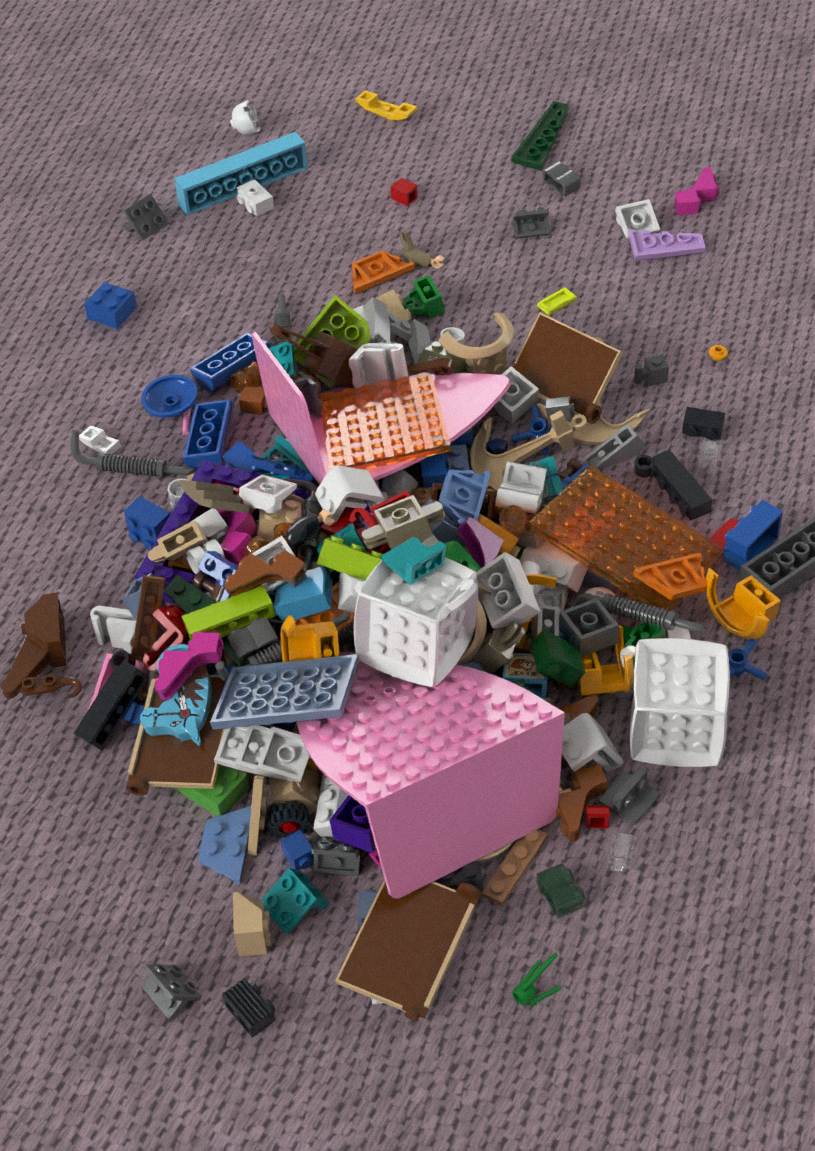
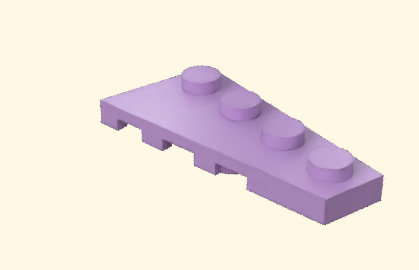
[628,229,706,261]

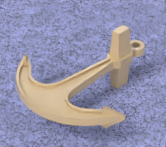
[537,337,651,444]
[470,410,588,495]

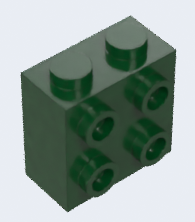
[530,629,585,688]

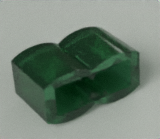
[536,863,585,919]

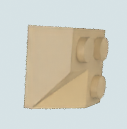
[233,892,271,957]

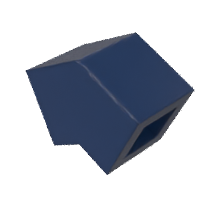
[486,438,508,455]

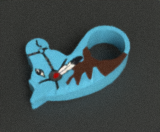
[140,644,212,746]

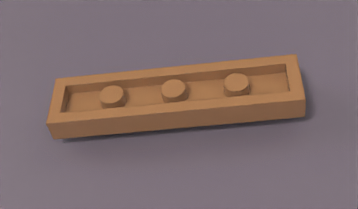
[482,829,548,906]

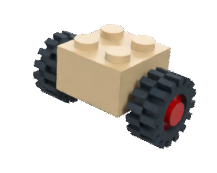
[266,765,320,839]

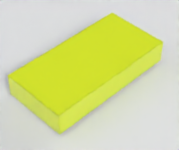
[537,287,577,315]

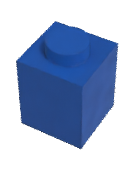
[280,830,314,870]

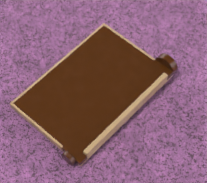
[505,312,623,424]
[126,674,227,796]
[335,879,481,1021]

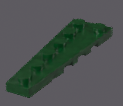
[511,101,569,171]
[164,575,250,667]

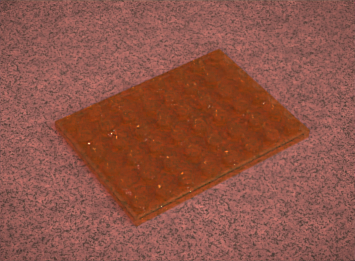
[319,373,451,470]
[527,465,724,611]

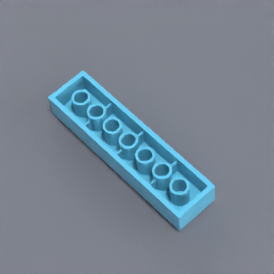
[174,132,308,215]

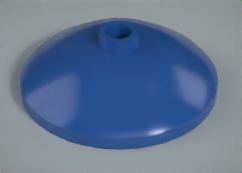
[141,374,198,418]

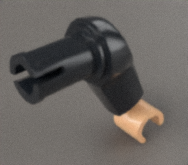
[285,510,334,557]

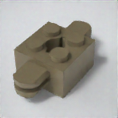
[362,495,445,550]
[465,621,525,674]

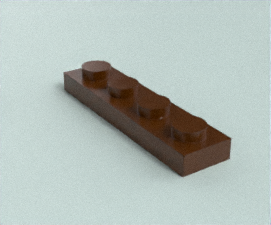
[131,575,165,661]

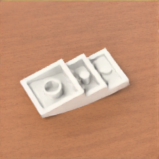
[214,725,310,782]

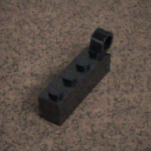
[634,449,712,520]
[73,650,149,751]

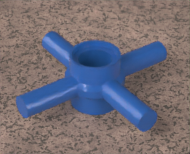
[511,406,552,455]
[728,639,768,681]

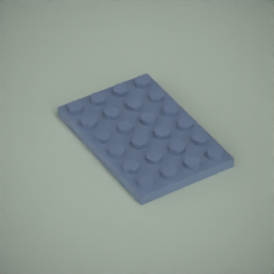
[210,654,360,729]

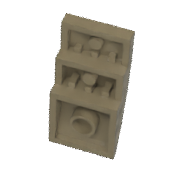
[179,480,250,513]

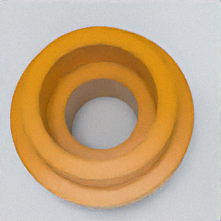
[709,345,728,361]

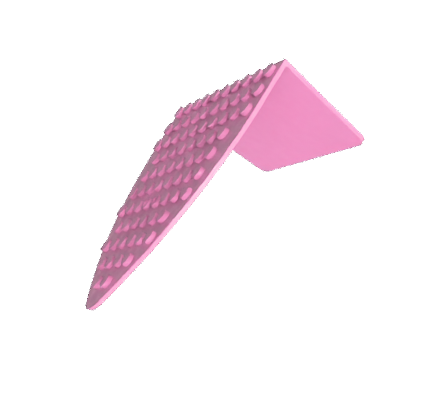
[251,332,511,485]
[297,652,565,899]

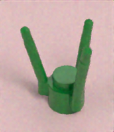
[512,953,562,1007]

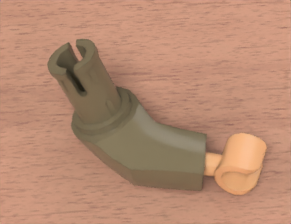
[399,230,444,269]

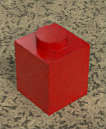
[390,178,418,206]

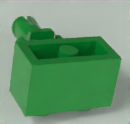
[402,275,445,319]

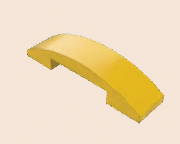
[355,90,417,120]

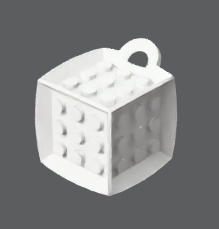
[354,558,478,687]
[620,638,730,767]

